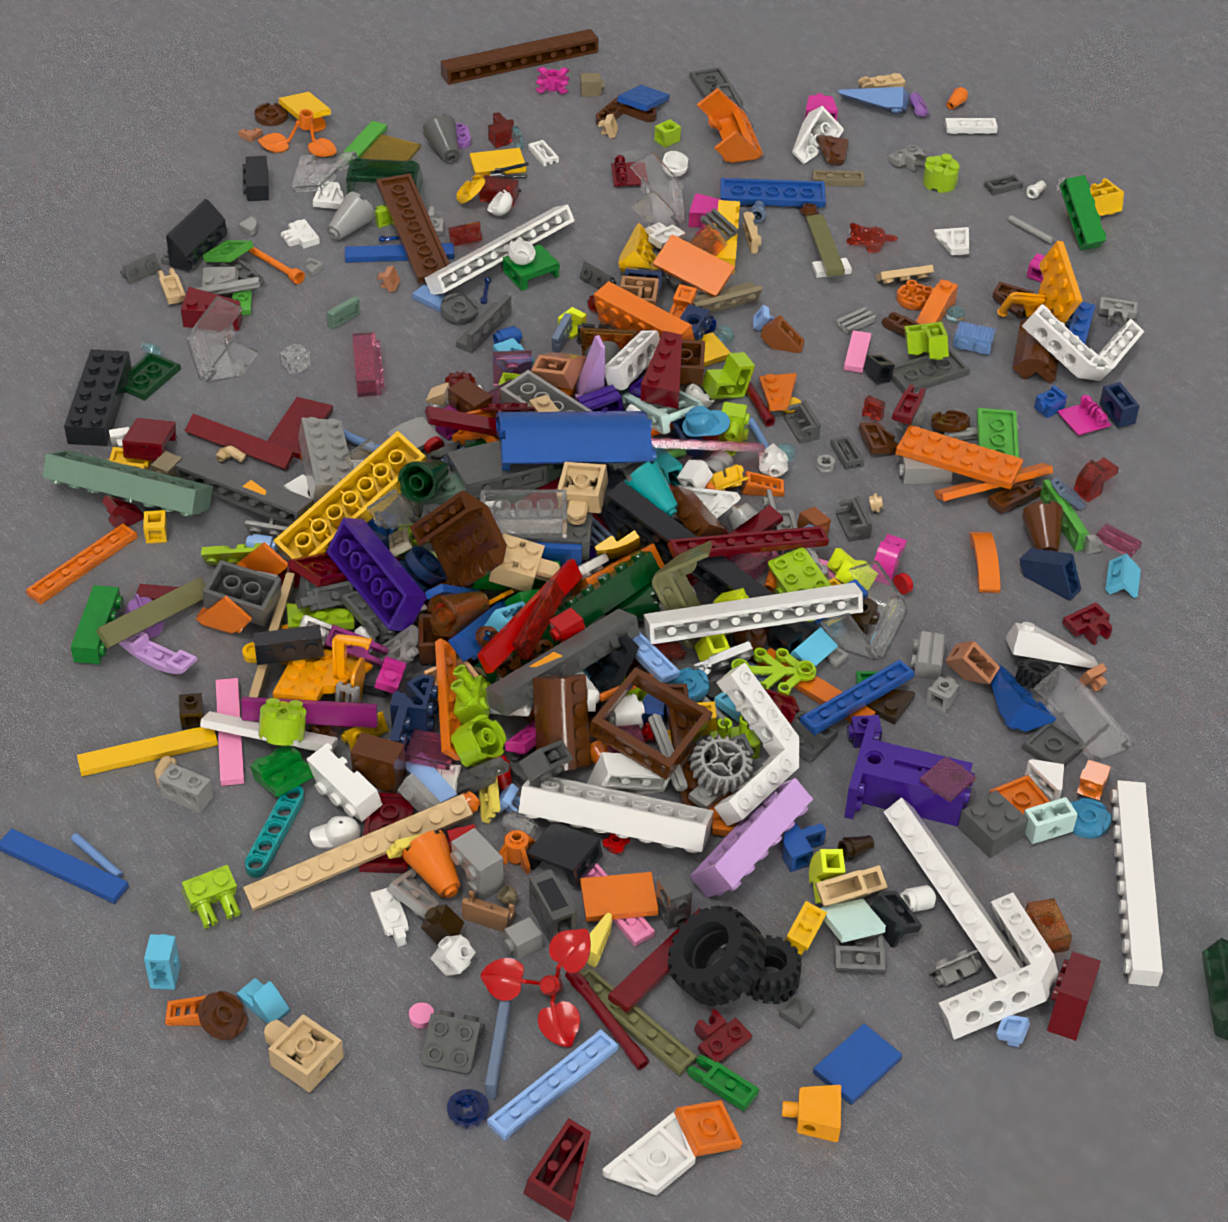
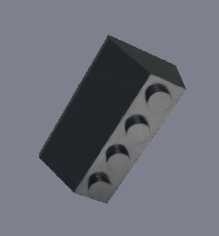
[166,199,227,272]

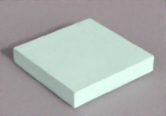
[820,898,886,943]

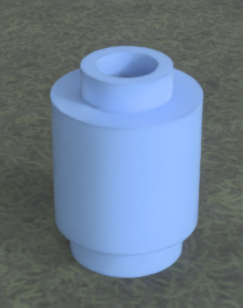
[246,534,278,553]

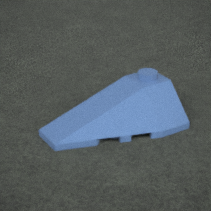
[838,87,910,114]

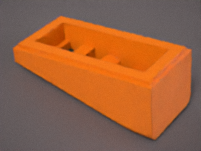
[741,471,785,497]
[165,995,207,1026]

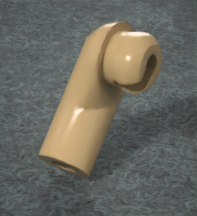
[215,446,247,463]
[154,756,177,787]

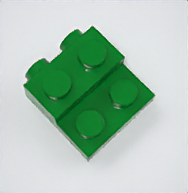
[250,745,314,797]

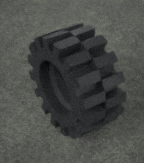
[1015,657,1058,692]

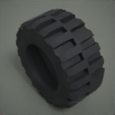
[668,905,766,1006]

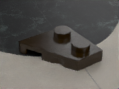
[866,689,915,725]

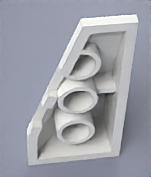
[792,106,844,164]

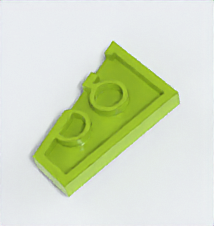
[286,603,355,630]

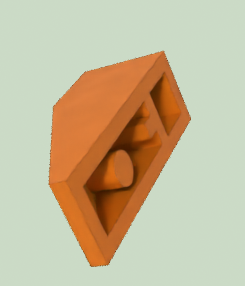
[916,279,958,324]

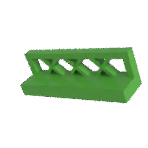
[1040,479,1090,552]

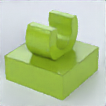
[375,205,393,228]

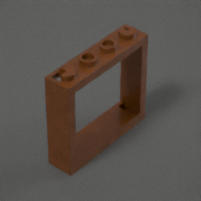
[589,667,713,780]

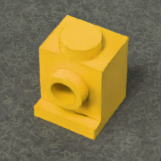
[143,510,167,544]

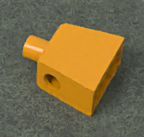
[782,1085,841,1142]

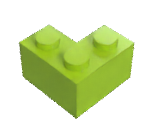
[904,322,949,360]
[701,352,755,399]

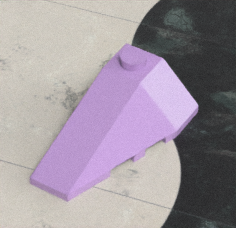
[573,335,605,401]

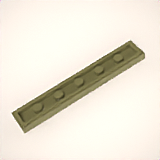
[806,214,845,276]
[96,577,206,649]
[571,967,697,1077]

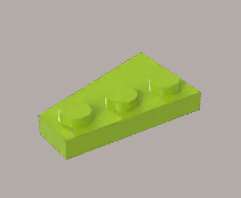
[201,543,262,565]

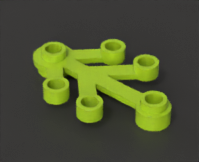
[731,648,816,695]

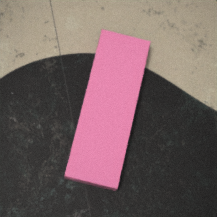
[844,330,871,373]

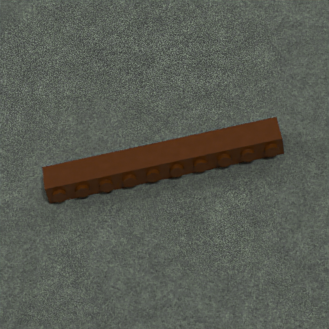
[440,29,599,85]

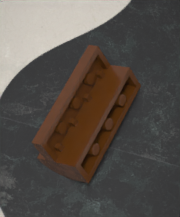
[1012,315,1058,383]
[533,674,591,770]

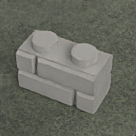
[911,631,946,680]

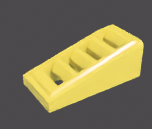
[587,913,612,968]

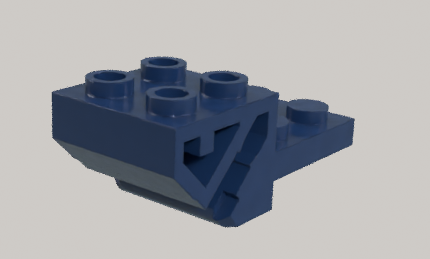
[389,675,439,762]

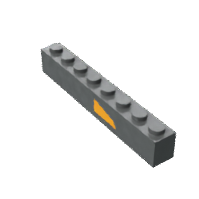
[175,453,314,525]
[485,609,640,716]

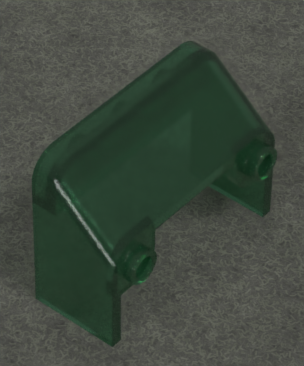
[346,158,423,194]

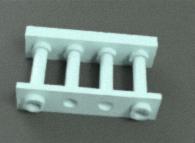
[622,390,703,435]

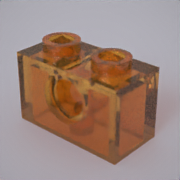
[1025,898,1072,954]

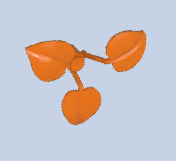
[258,109,337,157]

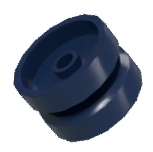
[399,545,447,600]

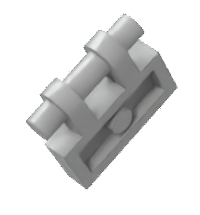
[380,624,419,663]

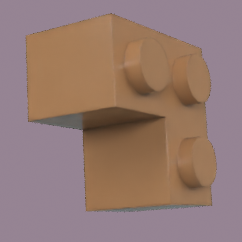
[620,276,659,306]

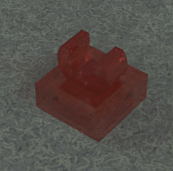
[862,395,886,421]

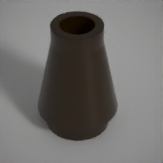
[838,835,874,860]

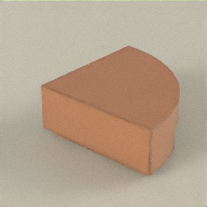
[238,128,263,142]

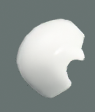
[662,151,688,177]
[487,190,513,216]
[508,239,536,265]
[685,383,715,408]

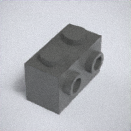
[519,739,573,782]

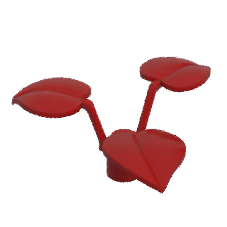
[480,929,591,1047]

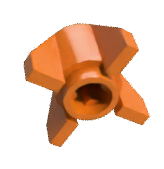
[499,830,536,874]

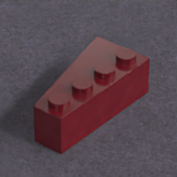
[641,331,682,409]

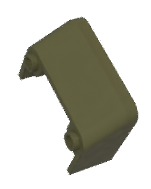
[652,541,733,648]

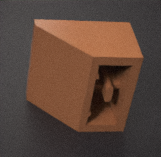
[531,352,587,389]

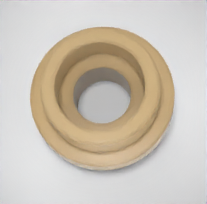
[869,493,883,513]

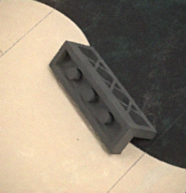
[456,294,511,353]

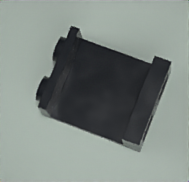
[526,822,603,887]

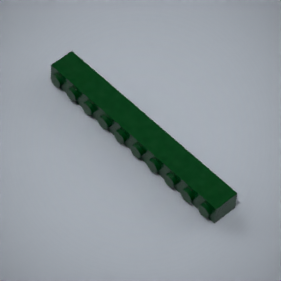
[473,550,660,685]

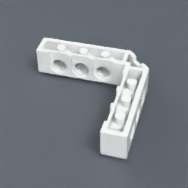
[1022,304,1144,381]
[714,663,799,826]
[939,893,1059,1040]

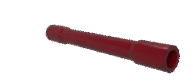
[746,382,775,427]
[565,971,650,1070]

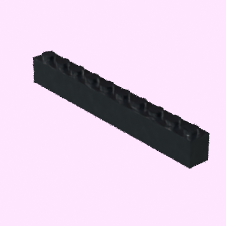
[602,481,774,628]

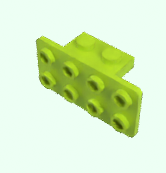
[768,548,832,622]

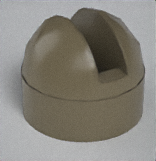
[497,884,518,906]

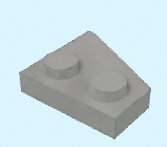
[202,267,239,287]

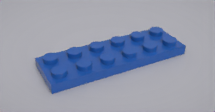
[720,178,826,208]

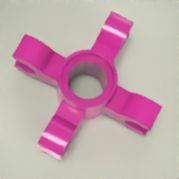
[536,67,569,94]

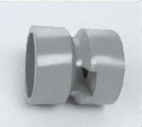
[704,450,734,477]

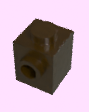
[179,693,204,730]
[421,904,464,944]

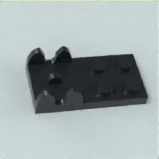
[585,636,639,718]

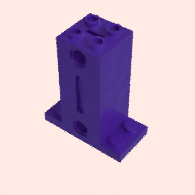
[844,721,975,827]

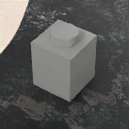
[503,917,542,960]

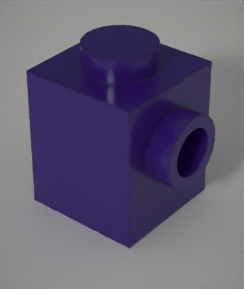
[847,715,882,748]

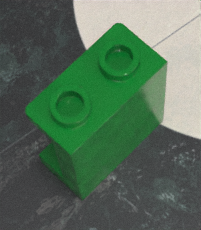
[503,244,560,291]

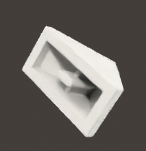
[1025,759,1064,801]

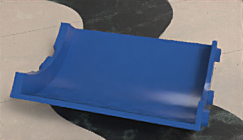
[496,411,657,471]

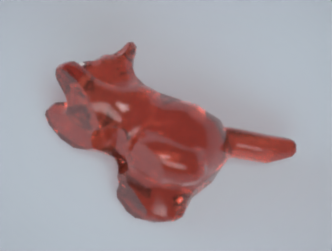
[846,223,898,253]

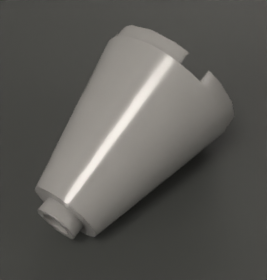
[327,192,375,240]

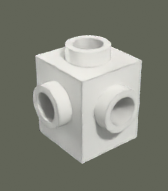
[758,443,788,478]
[430,935,476,976]

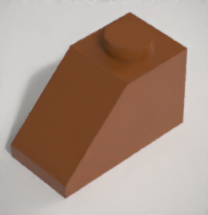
[761,315,805,353]

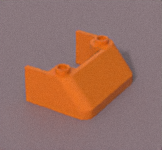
[697,88,763,163]
[195,542,288,634]

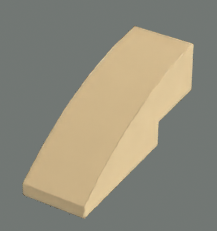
[815,865,888,907]

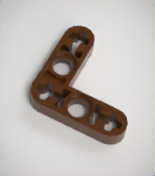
[596,97,657,127]
[475,626,554,680]

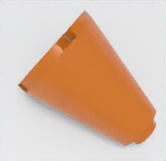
[402,830,461,899]

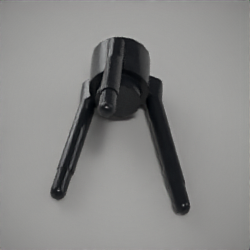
[490,162,529,192]

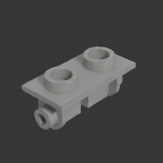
[928,949,982,987]

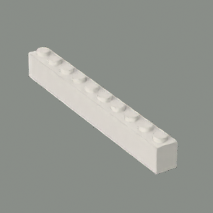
[425,204,574,295]
[644,582,863,644]
[1110,780,1163,986]
[884,797,1025,978]

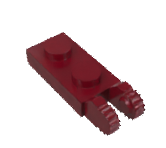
[892,384,926,425]

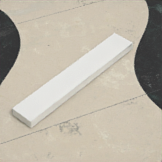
[200,711,338,751]

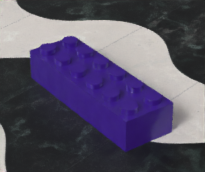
[326,518,427,631]

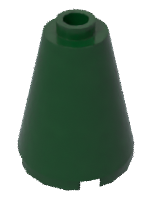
[398,460,449,503]
[605,582,660,623]

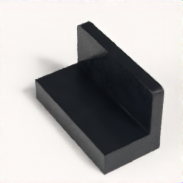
[870,891,922,947]

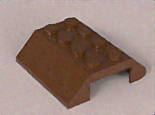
[410,490,507,588]

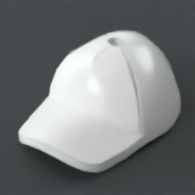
[310,816,361,849]

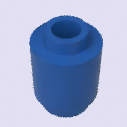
[493,326,522,344]

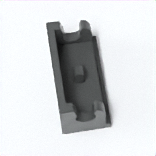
[784,400,821,444]
[836,496,872,542]

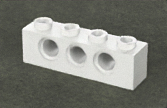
[605,331,660,390]

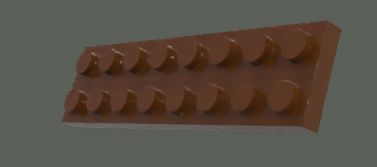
[376,173,450,283]

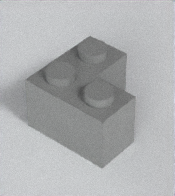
[450,828,504,900]

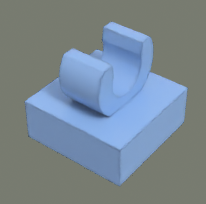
[753,305,774,332]
[498,783,520,815]
[996,1015,1030,1047]

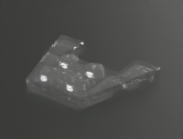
[291,151,358,192]

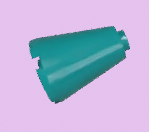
[624,459,678,517]

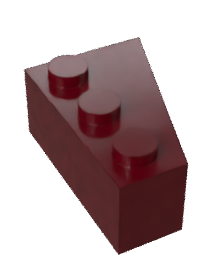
[181,287,243,331]
[1047,951,1101,1041]
[523,1118,591,1222]

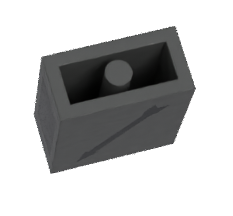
[529,869,576,943]

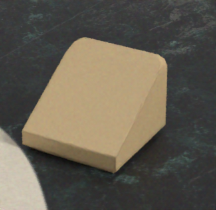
[426,382,450,405]

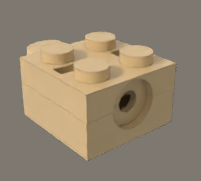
[556,462,608,525]
[489,533,560,591]
[264,1014,344,1093]

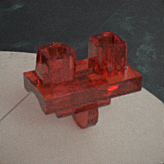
[448,221,482,246]

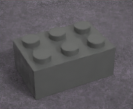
[203,560,282,627]

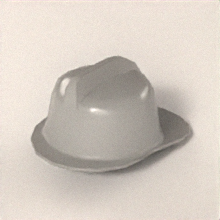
[727,503,759,532]

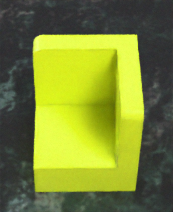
[558,307,587,339]

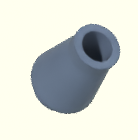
[749,201,766,223]

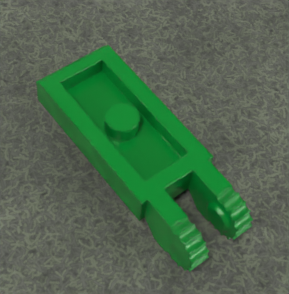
[687,1055,759,1112]

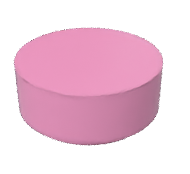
[409,1002,434,1029]

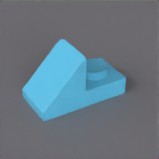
[236,978,290,1024]

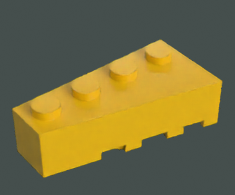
[711,200,740,274]

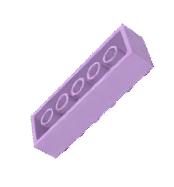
[689,778,813,898]

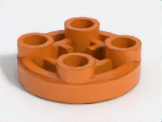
[896,280,933,310]

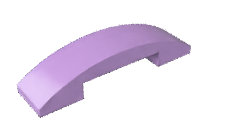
[119,632,197,674]

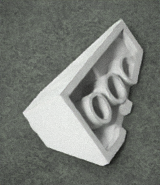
[1006,622,1098,668]

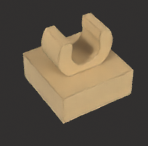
[598,114,618,138]

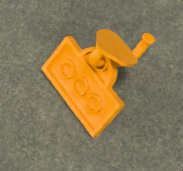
[997,241,1083,323]
[273,634,372,703]

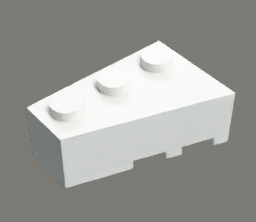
[307,742,383,822]
[587,752,671,795]

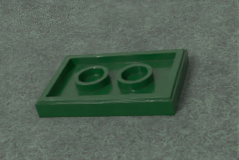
[124,352,181,401]

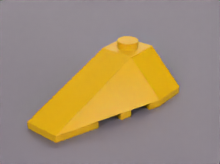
[618,223,658,273]

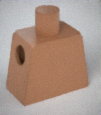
[946,641,1000,684]

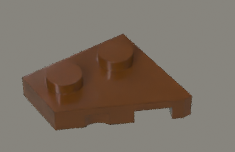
[817,135,849,165]
[858,422,898,454]

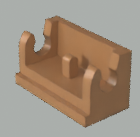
[462,890,516,932]

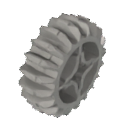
[690,734,753,795]

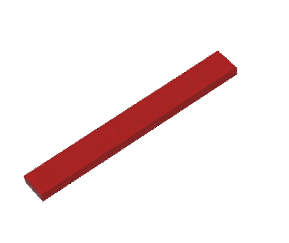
[477,559,583,674]

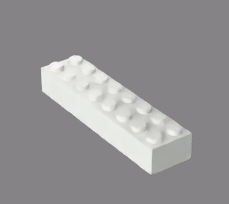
[518,776,714,853]

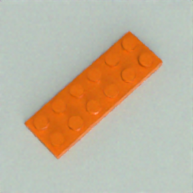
[896,425,1024,490]

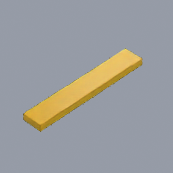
[77,727,218,777]

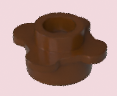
[799,203,820,217]

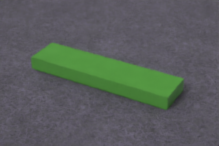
[340,121,387,165]

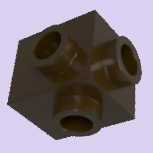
[847,598,880,635]

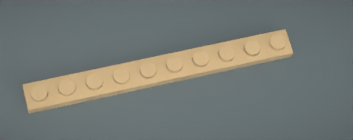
[243,794,473,911]

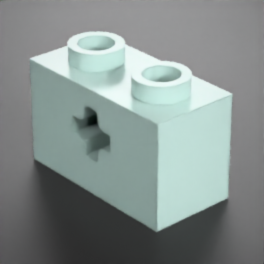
[1024,797,1078,844]

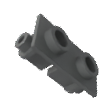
[120,253,161,284]
[579,261,616,289]

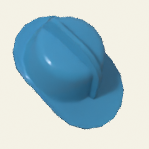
[682,406,730,437]

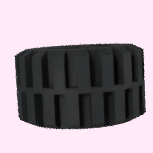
[744,935,802,1004]

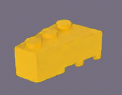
[1067,178,1124,216]

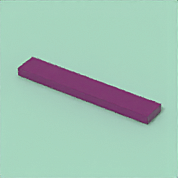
[241,697,378,728]

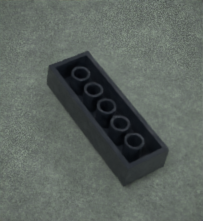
[64,349,132,446]

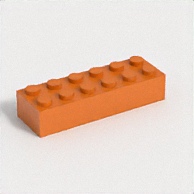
[593,281,695,341]

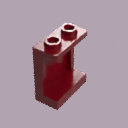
[122,418,177,461]

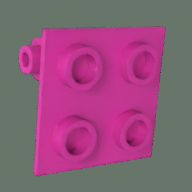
[1057,395,1111,436]

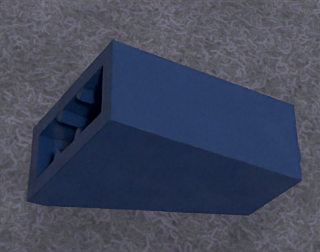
[1019,548,1081,600]

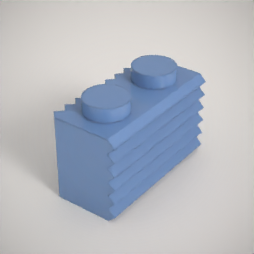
[953,321,996,355]

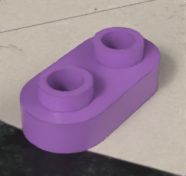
[909,91,930,117]
[456,123,471,148]

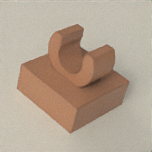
[377,266,401,292]
[1078,663,1107,692]

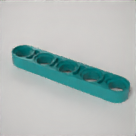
[244,785,305,878]

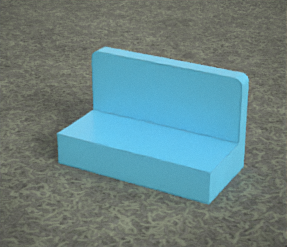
[1105,553,1141,598]
[790,627,838,666]

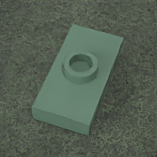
[327,296,360,329]

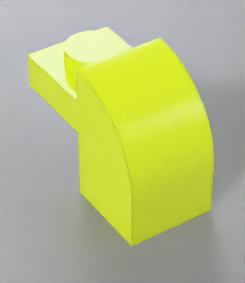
[826,548,879,590]
[809,849,846,904]

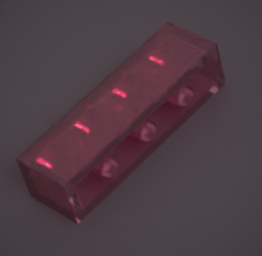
[352,332,384,397]

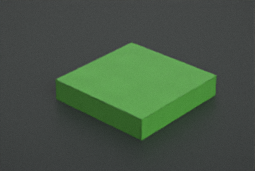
[202,240,254,262]

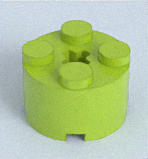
[923,153,960,193]
[258,698,306,746]
[451,715,506,767]

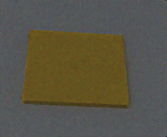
[358,134,421,174]

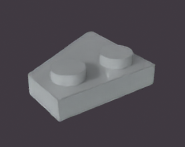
[387,868,439,919]

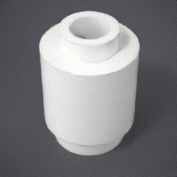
[900,885,936,912]

